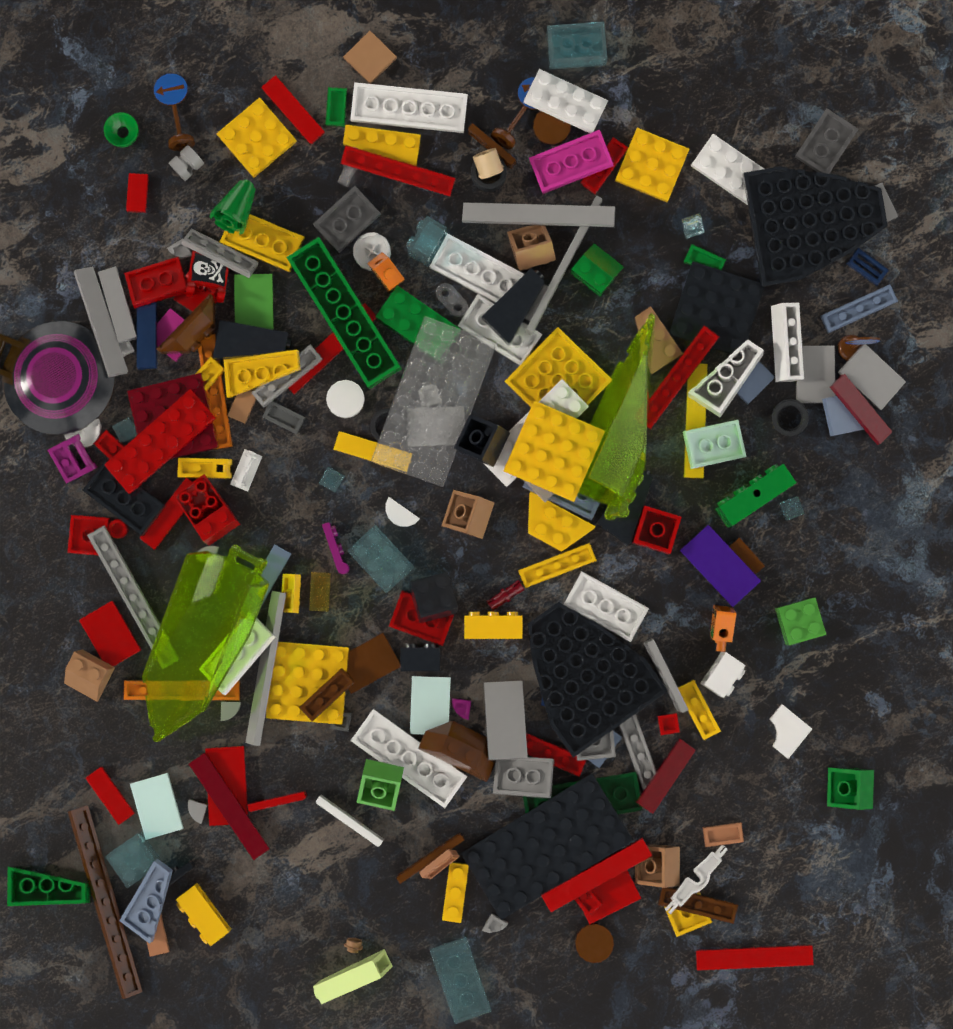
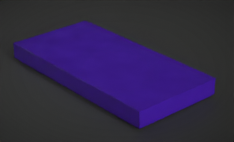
[680,525,761,607]

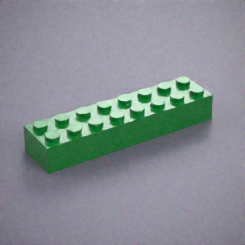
[286,237,402,389]

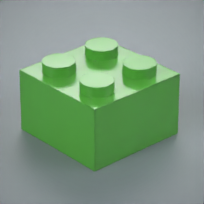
[775,597,826,645]
[357,759,404,811]

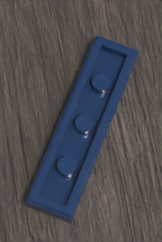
[137,302,157,370]

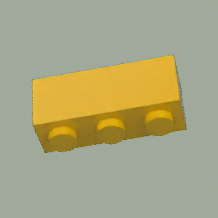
[464,612,523,639]
[176,883,231,946]

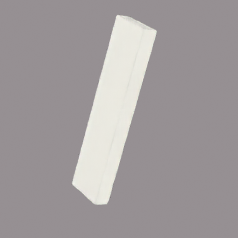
[316,795,384,847]

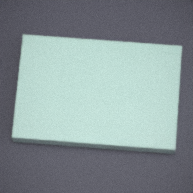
[683,420,747,469]
[410,676,451,735]
[130,773,184,840]

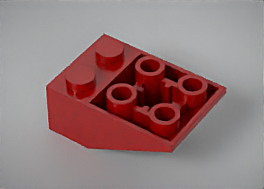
[173,474,240,546]

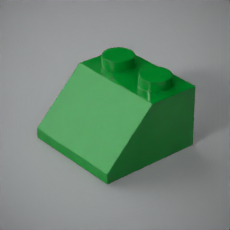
[570,244,624,297]
[827,767,874,810]

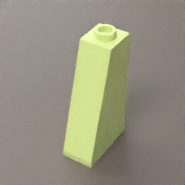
[313,949,393,1004]

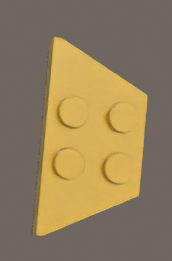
[528,492,596,552]

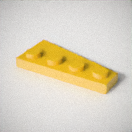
[343,125,421,166]
[224,350,301,398]

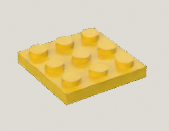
[216,97,297,178]
[615,128,689,202]

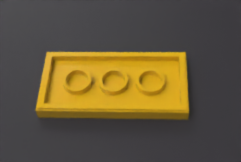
[220,214,305,272]

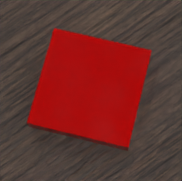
[67,515,110,555]

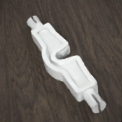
[665,845,728,914]

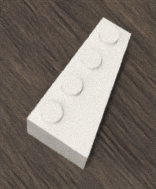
[688,340,764,417]

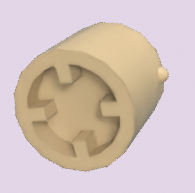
[473,148,504,179]

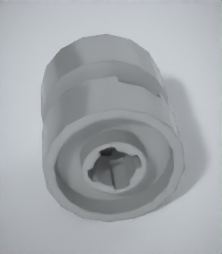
[168,145,205,181]

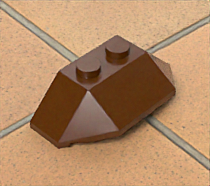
[157,294,215,354]
[418,721,495,782]

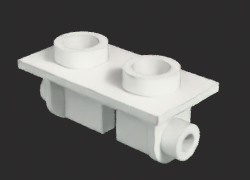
[230,449,262,491]

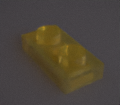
[309,572,331,612]

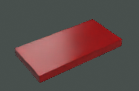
[205,746,248,826]

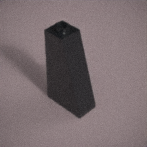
[482,268,545,346]
[213,320,292,360]
[596,466,653,546]

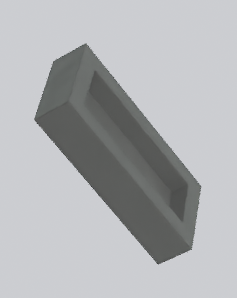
[262,401,305,435]

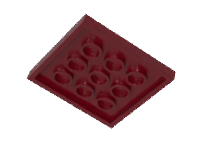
[127,373,219,459]

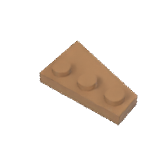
[635,307,683,375]

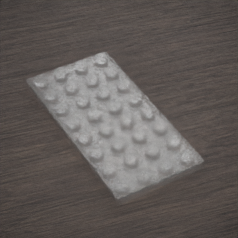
[371,316,497,487]

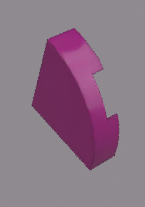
[452,698,471,720]

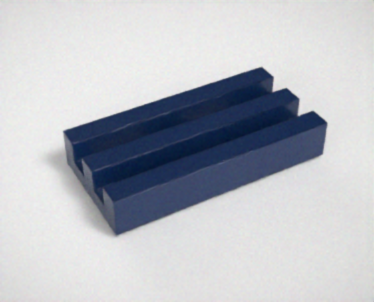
[846,248,889,286]

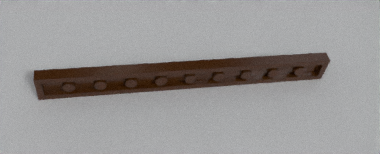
[68,805,142,999]

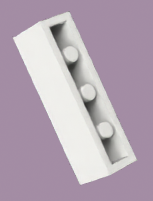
[771,303,804,382]

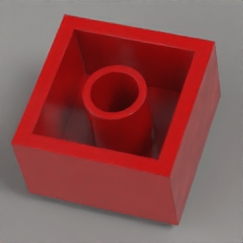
[632,506,682,555]

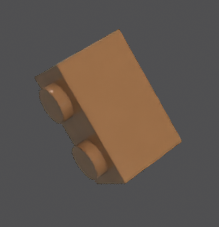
[507,225,556,271]
[442,490,494,539]
[64,649,115,702]
[635,845,680,888]

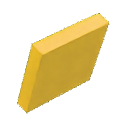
[664,891,712,937]

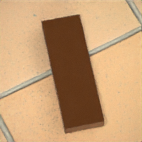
[468,123,516,169]
[299,668,355,722]

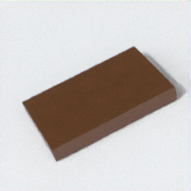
[347,633,401,694]

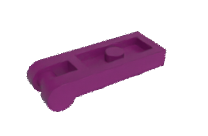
[322,522,350,575]

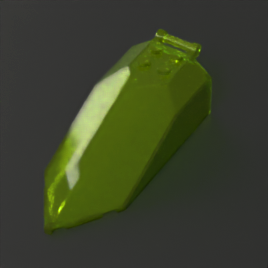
[579,313,655,521]
[142,544,269,742]

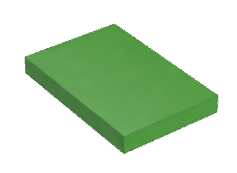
[234,274,274,330]

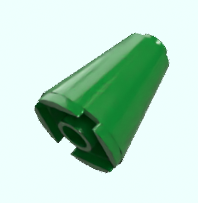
[210,180,256,234]

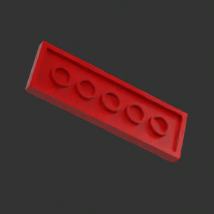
[104,389,216,494]

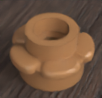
[344,938,363,953]

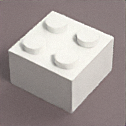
[700,652,746,698]

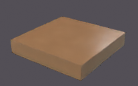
[343,31,397,84]

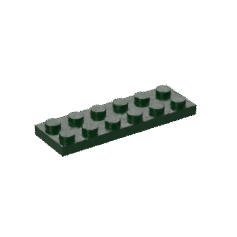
[523,771,643,814]

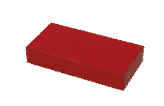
[126,173,149,213]

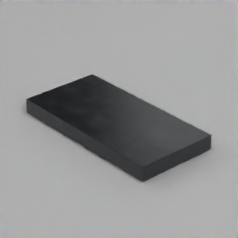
[82,460,166,536]

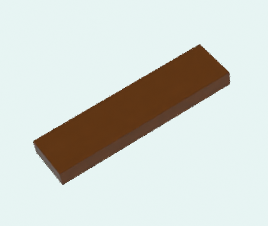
[396,832,465,884]
[658,887,738,924]

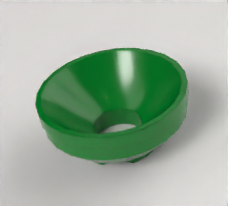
[104,112,139,148]

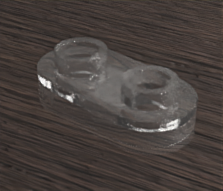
[436,283,468,317]

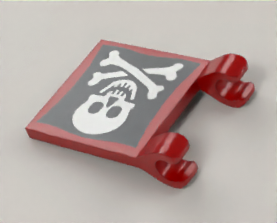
[185,251,229,303]

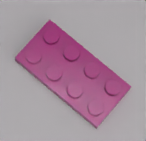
[529,130,614,194]

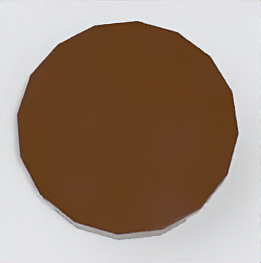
[533,111,571,146]
[575,923,614,963]

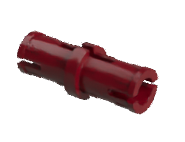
[487,580,525,611]

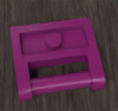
[48,433,97,484]

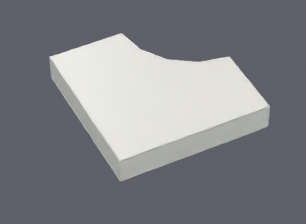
[770,704,812,759]

